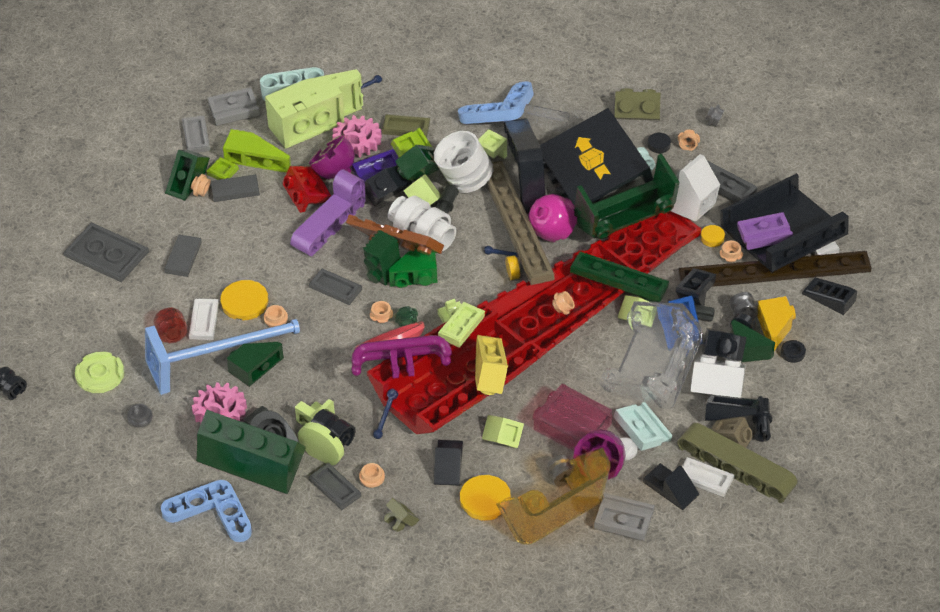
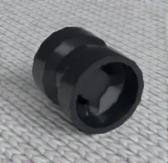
[0,367,27,400]

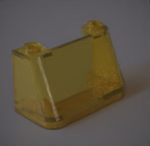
[496,448,610,545]

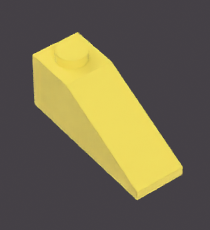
[475,335,508,395]

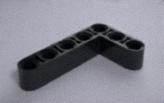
[504,118,546,214]

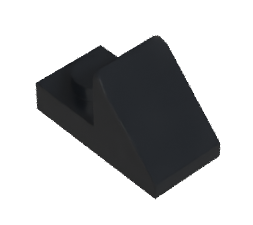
[676,268,716,306]
[702,328,747,361]
[434,440,463,486]
[643,463,699,510]

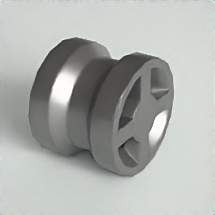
[730,292,758,319]
[547,455,578,487]

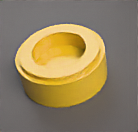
[701,225,725,247]
[505,255,520,280]

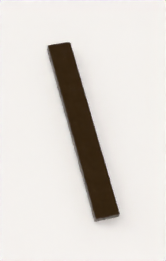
[678,251,872,287]

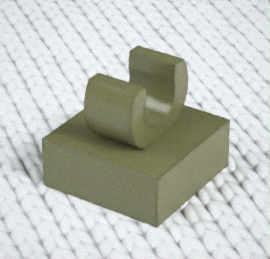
[384,497,420,532]

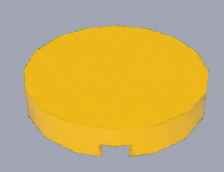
[220,280,269,320]
[460,475,511,521]

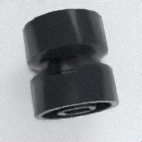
[311,409,356,446]

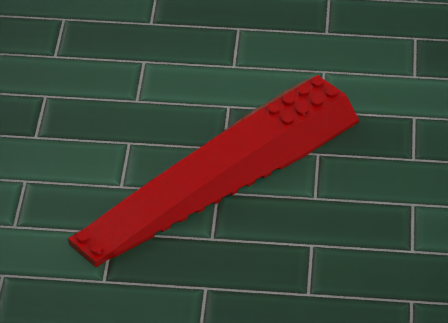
[367,211,701,434]

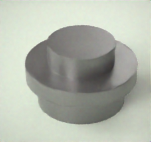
[705,104,724,126]
[127,404,153,428]

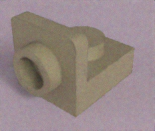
[711,417,753,448]

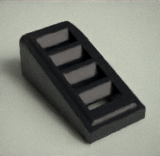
[802,277,857,316]
[705,394,760,421]

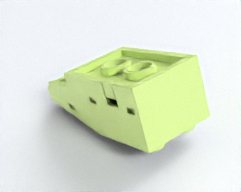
[265,69,363,149]

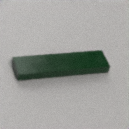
[570,251,669,303]

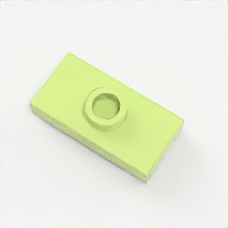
[438,302,485,348]

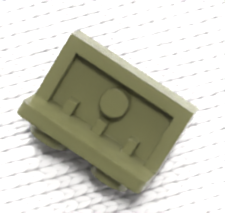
[615,88,661,121]

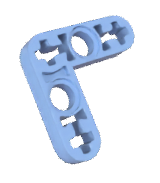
[458,81,534,124]
[161,480,252,542]

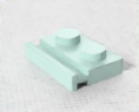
[613,402,672,451]

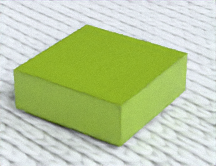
[206,157,239,180]

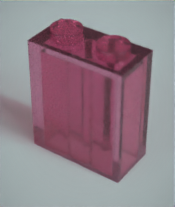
[532,384,612,451]

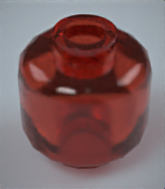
[154,307,187,343]

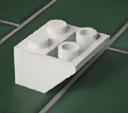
[671,154,720,221]
[691,354,746,398]

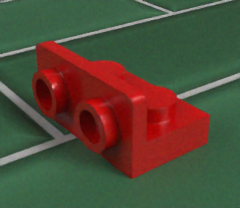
[282,166,331,213]

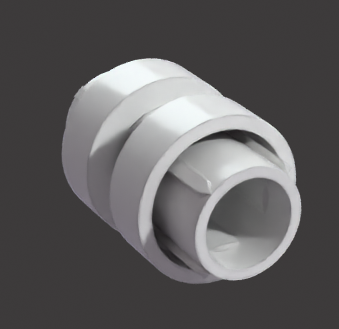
[388,195,456,251]

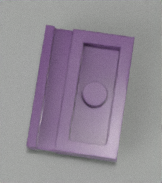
[737,212,793,250]

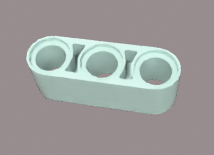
[260,67,324,101]

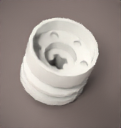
[434,131,493,193]

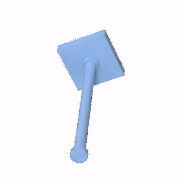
[145,319,300,395]

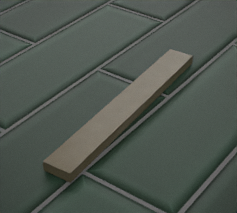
[486,161,554,285]

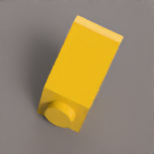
[757,296,796,351]

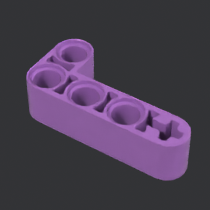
[290,169,366,257]

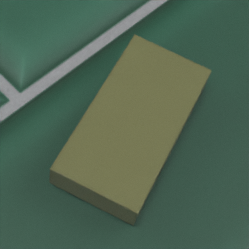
[382,114,430,138]

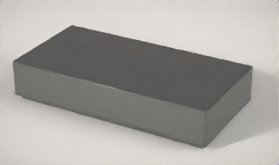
[211,174,260,202]
[165,234,202,277]
[309,268,362,305]
[309,462,362,510]

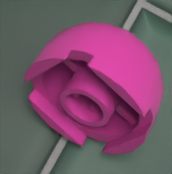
[529,194,577,243]

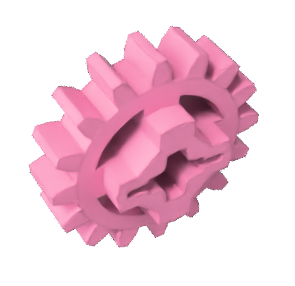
[332,115,382,158]
[192,382,247,424]

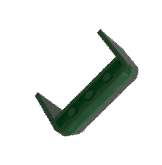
[574,153,680,239]

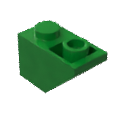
[389,249,438,288]

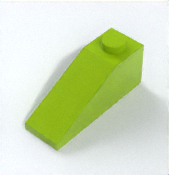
[223,129,291,173]

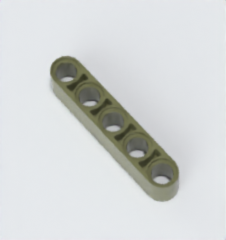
[677,422,798,503]

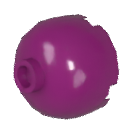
[309,135,355,179]
[573,429,626,482]

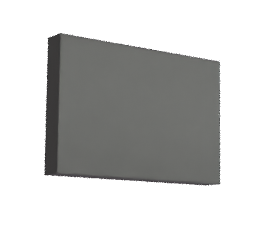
[63,222,149,283]

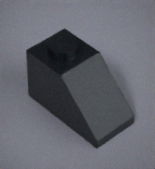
[364,165,413,206]

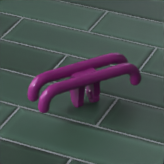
[351,335,452,378]

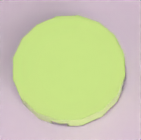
[75,352,124,393]
[298,422,344,465]

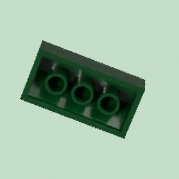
[196,410,306,494]

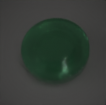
[394,306,418,327]

